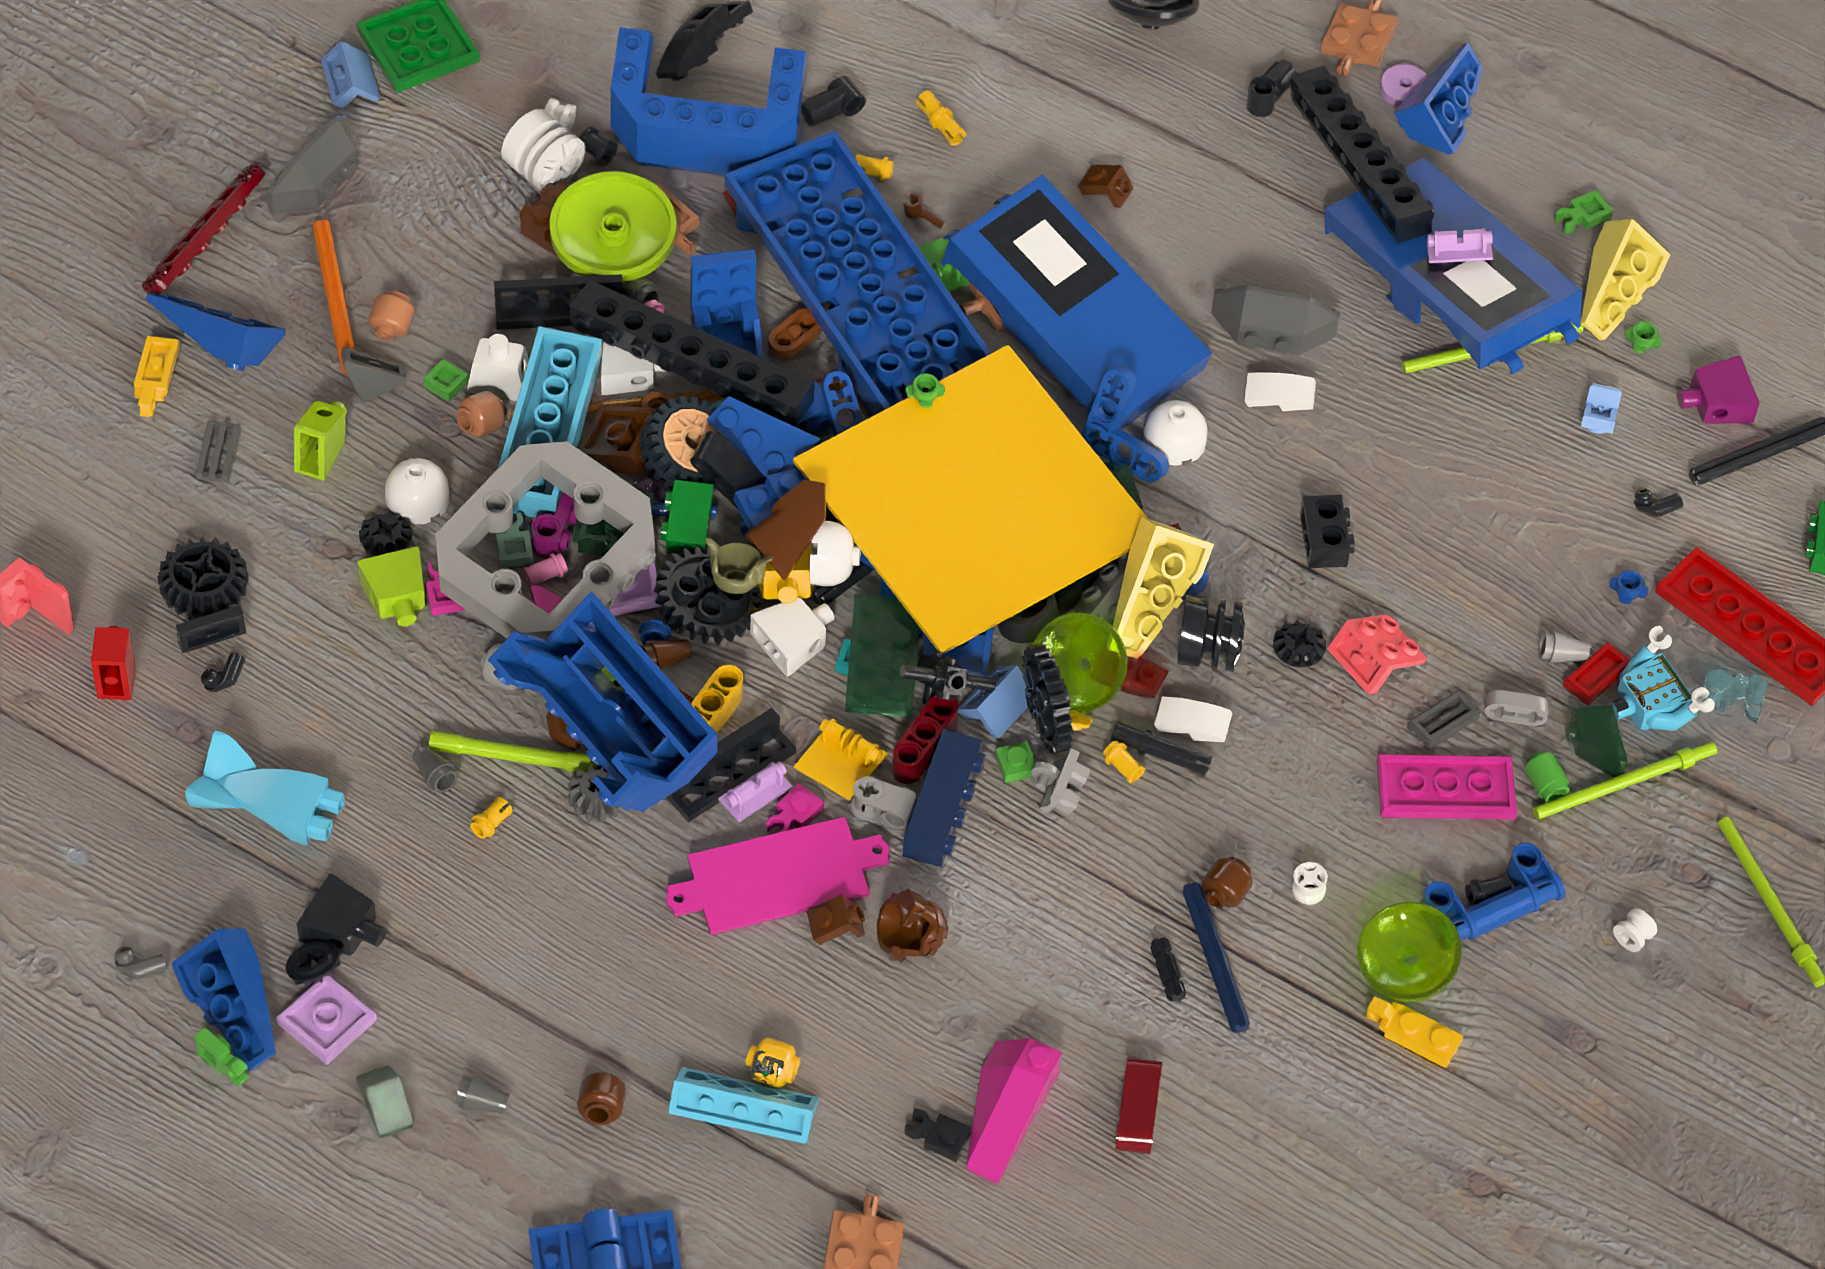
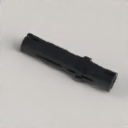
[1110,721,1213,777]

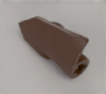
[745,480,826,580]

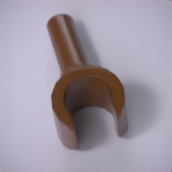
[903,193,944,229]

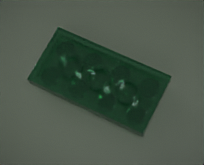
[845,594,919,717]

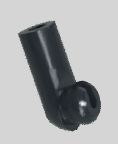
[1634,488,1683,517]
[201,653,245,692]

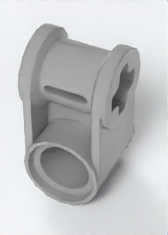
[850,776,918,832]

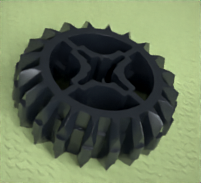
[157,536,249,620]

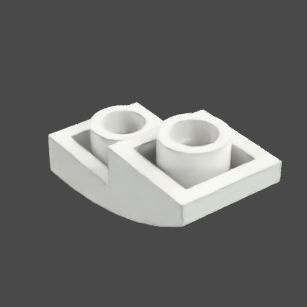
[1244,373,1316,411]
[1154,696,1232,742]

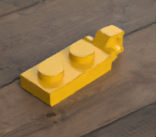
[134,336,180,417]
[1366,996,1464,1068]

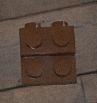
[520,180,570,257]
[578,405,657,474]

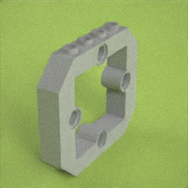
[435,441,656,639]

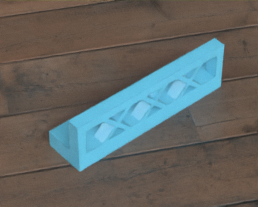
[668,1067,820,1144]

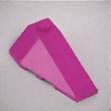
[966,1038,1062,1184]

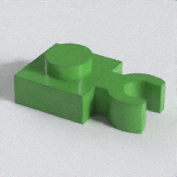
[1554,190,1613,234]
[194,1027,249,1086]

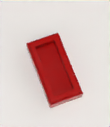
[1563,642,1630,706]

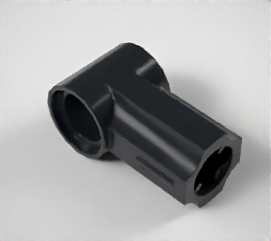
[1247,59,1298,117]
[801,76,866,126]

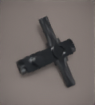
[900,650,996,705]

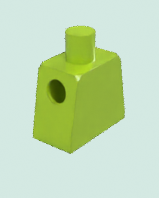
[294,401,347,481]
[357,546,425,627]

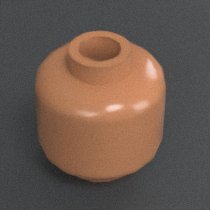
[369,291,415,341]
[456,391,506,438]

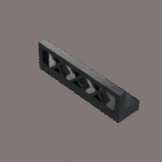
[494,274,623,330]
[666,708,796,823]

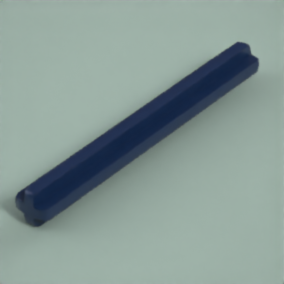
[1183,882,1250,1034]

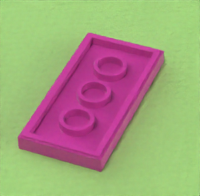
[1376,754,1517,820]

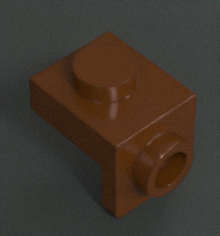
[1078,164,1133,208]
[806,894,865,945]

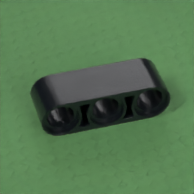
[690,431,766,509]

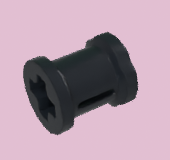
[579,126,618,167]

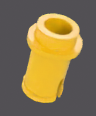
[855,154,894,181]
[1103,741,1145,783]
[470,797,513,839]

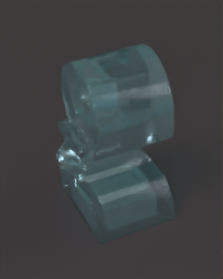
[1702,669,1768,724]

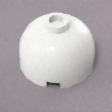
[1143,400,1208,466]
[385,458,450,524]
[810,520,861,586]

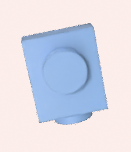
[1581,383,1622,434]

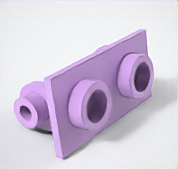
[1427,228,1493,263]
[718,762,793,823]

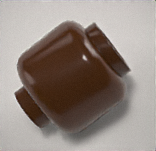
[1201,857,1253,908]
[577,1072,626,1125]

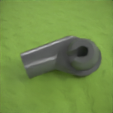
[114,946,167,979]

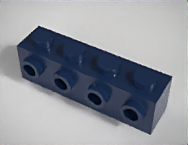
[902,729,986,867]

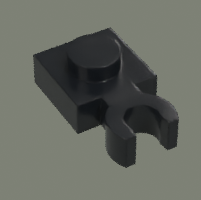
[904,1109,972,1162]

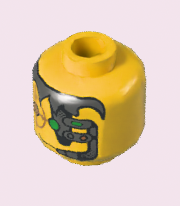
[745,1037,800,1088]

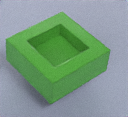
[423,359,469,402]
[995,741,1036,783]

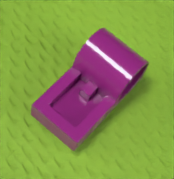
[532,492,579,559]

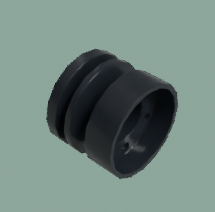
[1177,595,1245,672]

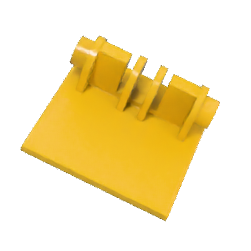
[794,718,888,801]

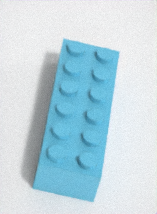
[495,326,602,518]

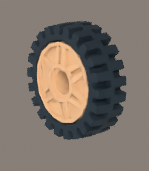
[639,396,724,489]

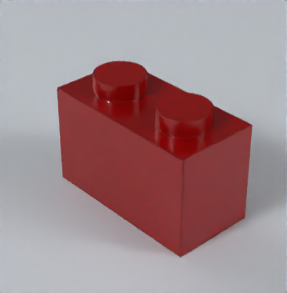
[91,626,136,700]

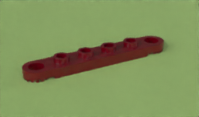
[142,163,266,294]

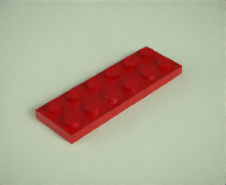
[1655,547,1825,707]

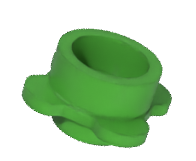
[1625,321,1662,353]
[906,374,945,408]

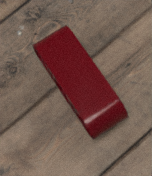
[892,696,959,784]
[1115,1057,1163,1155]

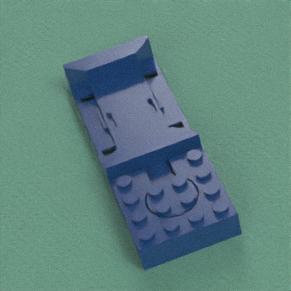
[725,130,991,416]

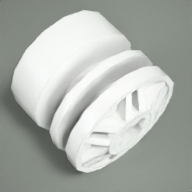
[501,109,585,191]

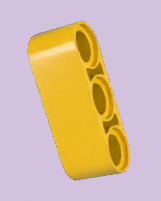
[691,665,743,734]

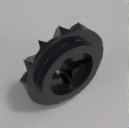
[359,510,412,556]
[1273,619,1327,668]
[286,940,341,986]

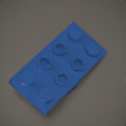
[528,1209,682,1269]

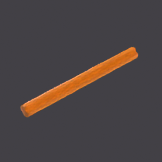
[312,219,355,374]

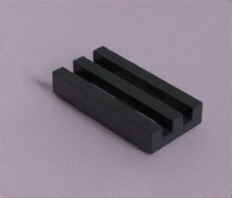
[176,605,246,653]

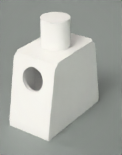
[467,334,529,401]
[601,342,667,395]
[750,598,834,677]

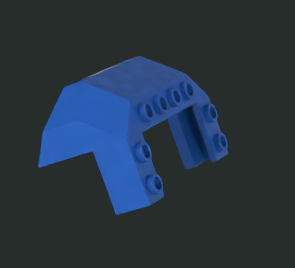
[610,27,808,176]
[488,591,717,812]

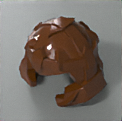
[877,888,948,963]

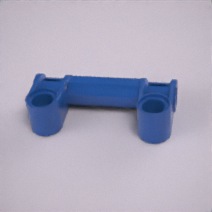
[1419,843,1565,951]

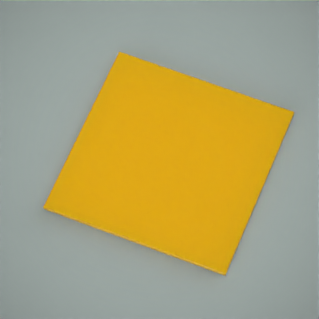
[793,345,1148,653]

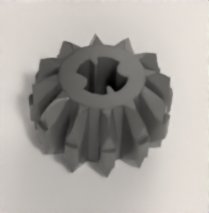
[568,764,619,822]

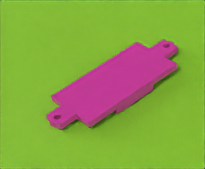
[666,817,890,935]

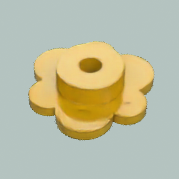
[1069,710,1093,730]

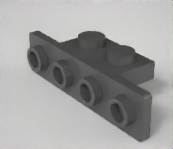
[1056,552,1129,637]

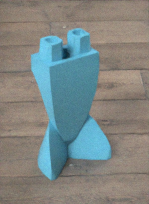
[185,730,345,846]

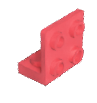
[0,557,74,635]
[1327,614,1427,695]

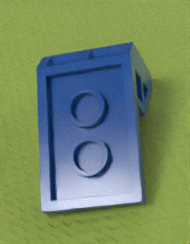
[690,249,764,358]

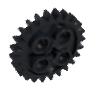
[654,547,762,645]
[1022,644,1074,754]

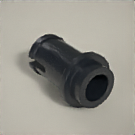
[1465,873,1512,904]

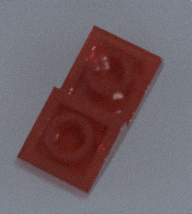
[1091,647,1169,699]

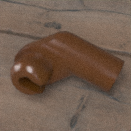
[546,711,582,751]

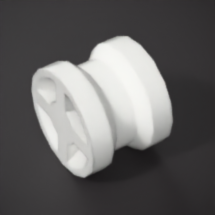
[544,98,576,131]
[1292,862,1328,905]
[1613,908,1658,952]

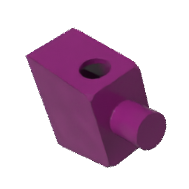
[1677,356,1760,424]

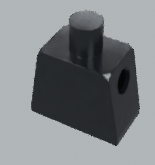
[297,873,386,956]

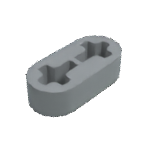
[1485,690,1549,726]

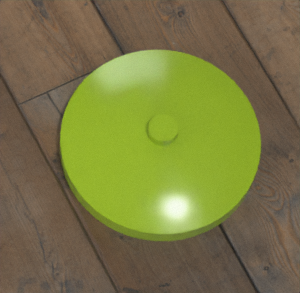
[550,171,677,282]

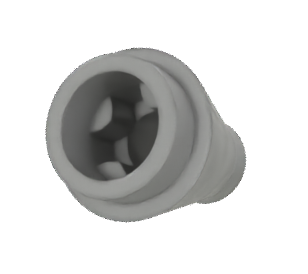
[1538,630,1590,663]

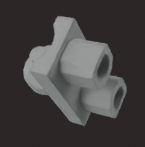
[1031,748,1091,814]

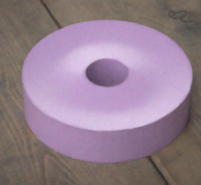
[1380,64,1428,108]

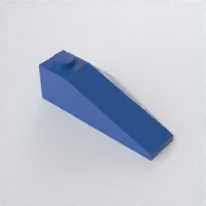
[1394,42,1483,155]
[146,293,286,370]
[171,928,276,1071]

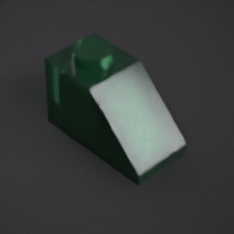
[1565,705,1628,778]

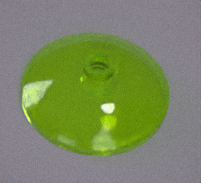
[1032,613,1127,713]
[1357,902,1462,1002]

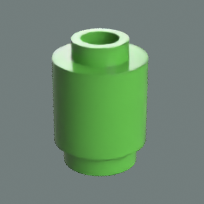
[1524,751,1570,802]

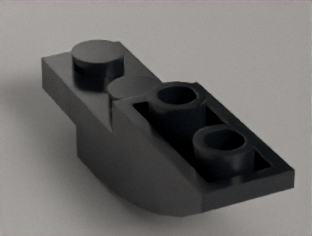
[656,1,753,81]

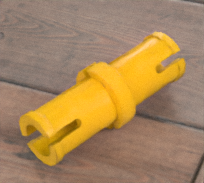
[916,90,966,146]

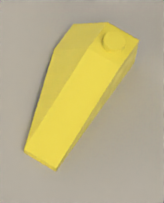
[1581,219,1670,341]
[1108,517,1214,659]

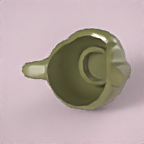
[705,538,773,594]

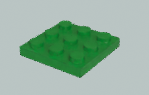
[356,0,480,93]

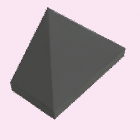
[341,347,406,402]

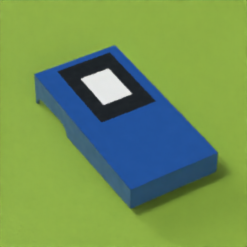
[1325,158,1582,374]
[941,174,1212,430]

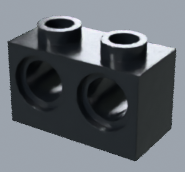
[1300,495,1355,569]

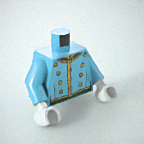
[1608,626,1715,731]

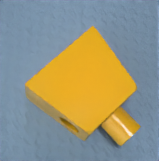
[758,543,813,604]

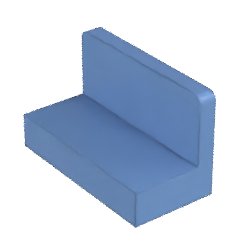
[321,41,380,109]
[958,665,1027,738]

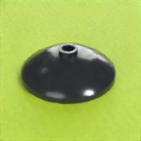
[1108,0,1199,30]

